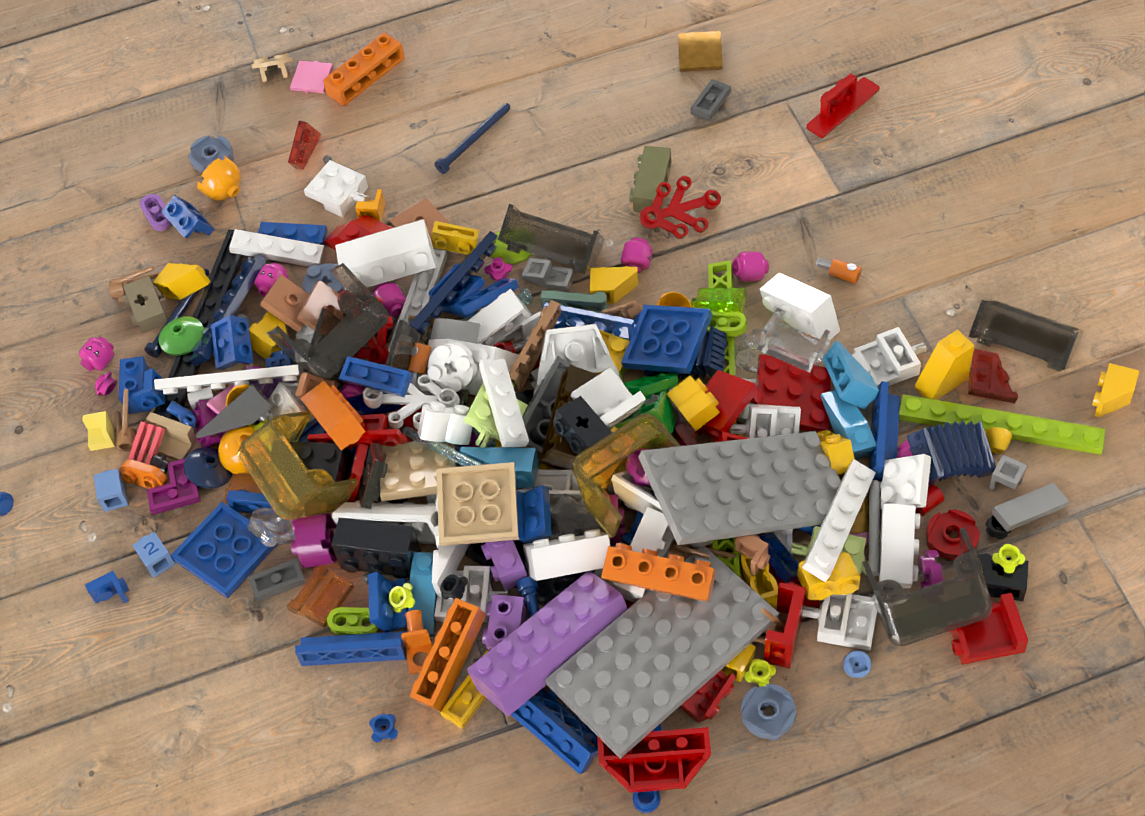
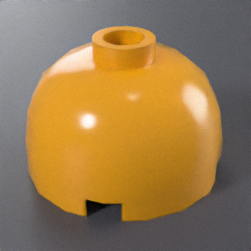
[197,156,241,201]
[218,425,268,475]

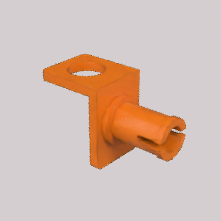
[401,610,433,674]

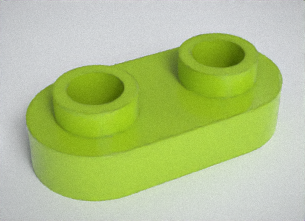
[707,311,748,337]
[327,607,379,635]

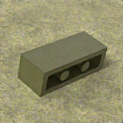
[629,146,672,212]

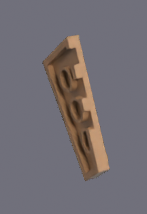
[509,300,562,393]

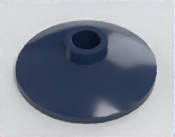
[183,447,233,489]

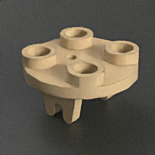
[251,53,293,82]

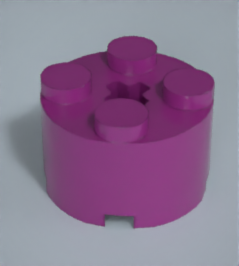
[291,513,338,568]

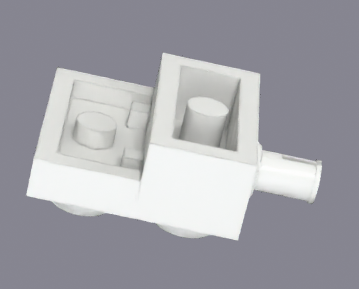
[304,160,369,217]
[853,327,927,387]
[730,404,801,438]
[880,454,931,510]
[434,566,508,623]
[802,593,879,651]

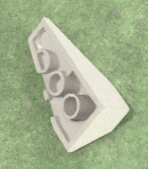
[432,497,469,596]

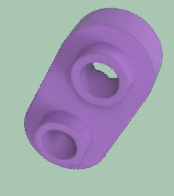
[140,194,172,231]

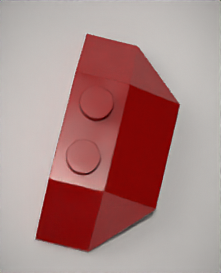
[323,215,397,281]
[597,727,711,793]

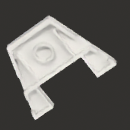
[533,324,623,396]

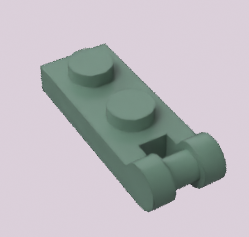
[540,290,608,313]

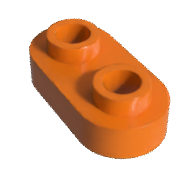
[119,459,167,489]

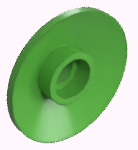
[159,316,204,356]

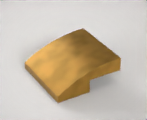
[678,31,723,72]

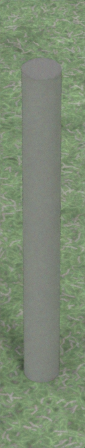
[869,480,880,577]

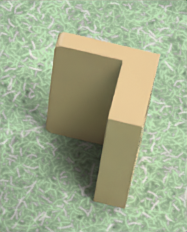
[146,412,197,460]

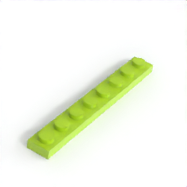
[899,394,1105,455]

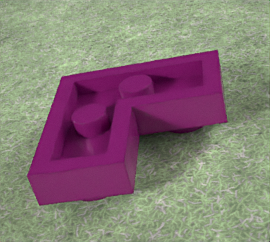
[147,458,201,515]

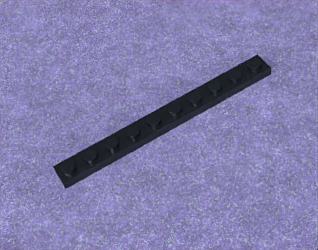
[154,229,245,422]

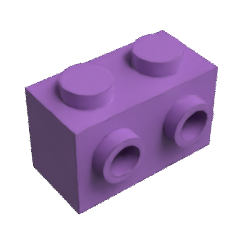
[481,540,528,591]
[482,594,527,651]

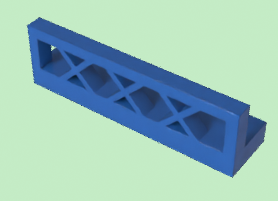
[543,303,636,341]
[869,381,900,482]
[295,631,406,666]
[511,688,598,774]

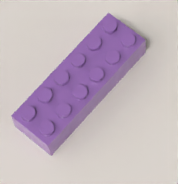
[467,571,628,716]

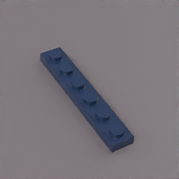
[406,231,498,340]
[189,254,267,367]

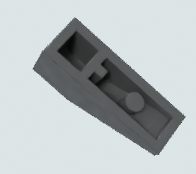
[196,384,273,438]

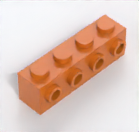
[323,32,405,106]
[300,381,366,450]
[601,543,716,603]
[409,598,487,712]

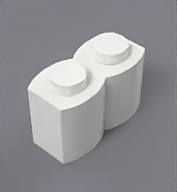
[417,402,473,445]

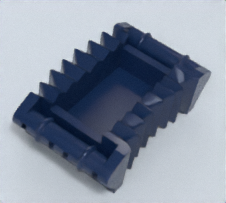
[644,326,727,380]
[907,420,996,485]

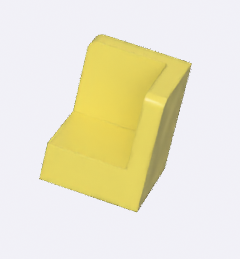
[82,411,115,451]

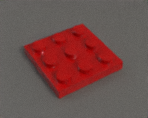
[756,354,831,433]

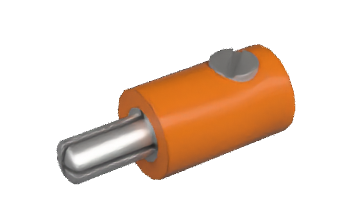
[816,258,862,284]
[408,343,432,385]

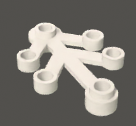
[363,375,460,429]

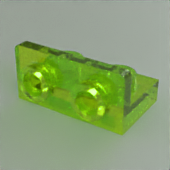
[691,288,747,313]

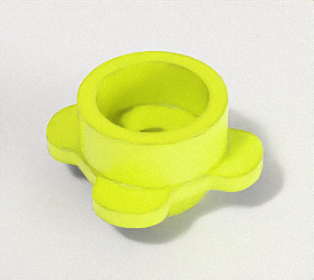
[992,544,1025,573]
[389,583,415,613]
[744,659,776,687]

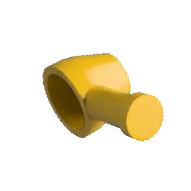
[984,427,1012,454]

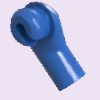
[166,401,196,429]

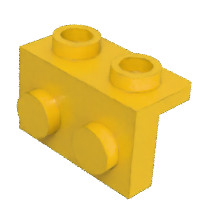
[431,221,479,255]

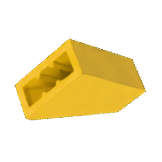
[914,329,975,400]

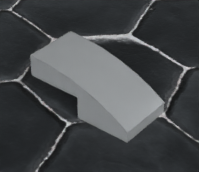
[522,258,576,293]
[430,318,481,344]

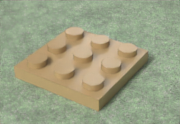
[380,440,457,501]
[437,462,519,546]

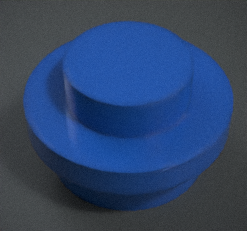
[0,492,14,516]
[632,791,661,813]

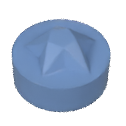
[843,650,871,678]

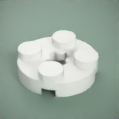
[427,342,477,392]

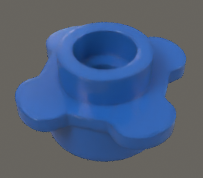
[369,714,398,743]

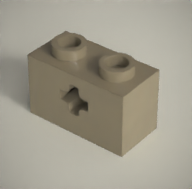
[122,276,167,333]

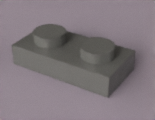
[691,79,731,121]
[248,558,306,602]

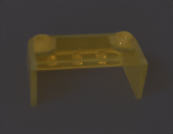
[238,411,358,520]
[573,414,680,538]

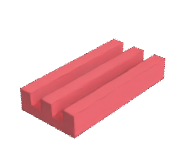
[128,421,166,465]

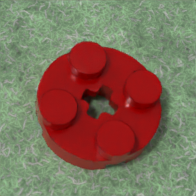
[926,509,980,562]

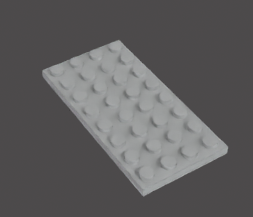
[638,431,858,545]
[545,545,779,759]

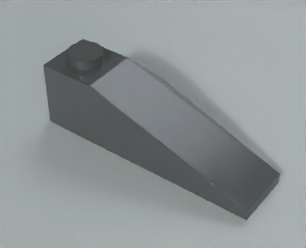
[510,356,574,460]

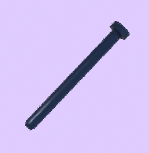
[434,103,510,174]
[144,269,209,358]

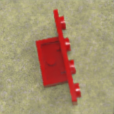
[806,73,880,138]
[307,414,407,450]

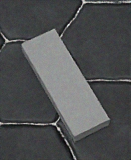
[991,483,1069,532]

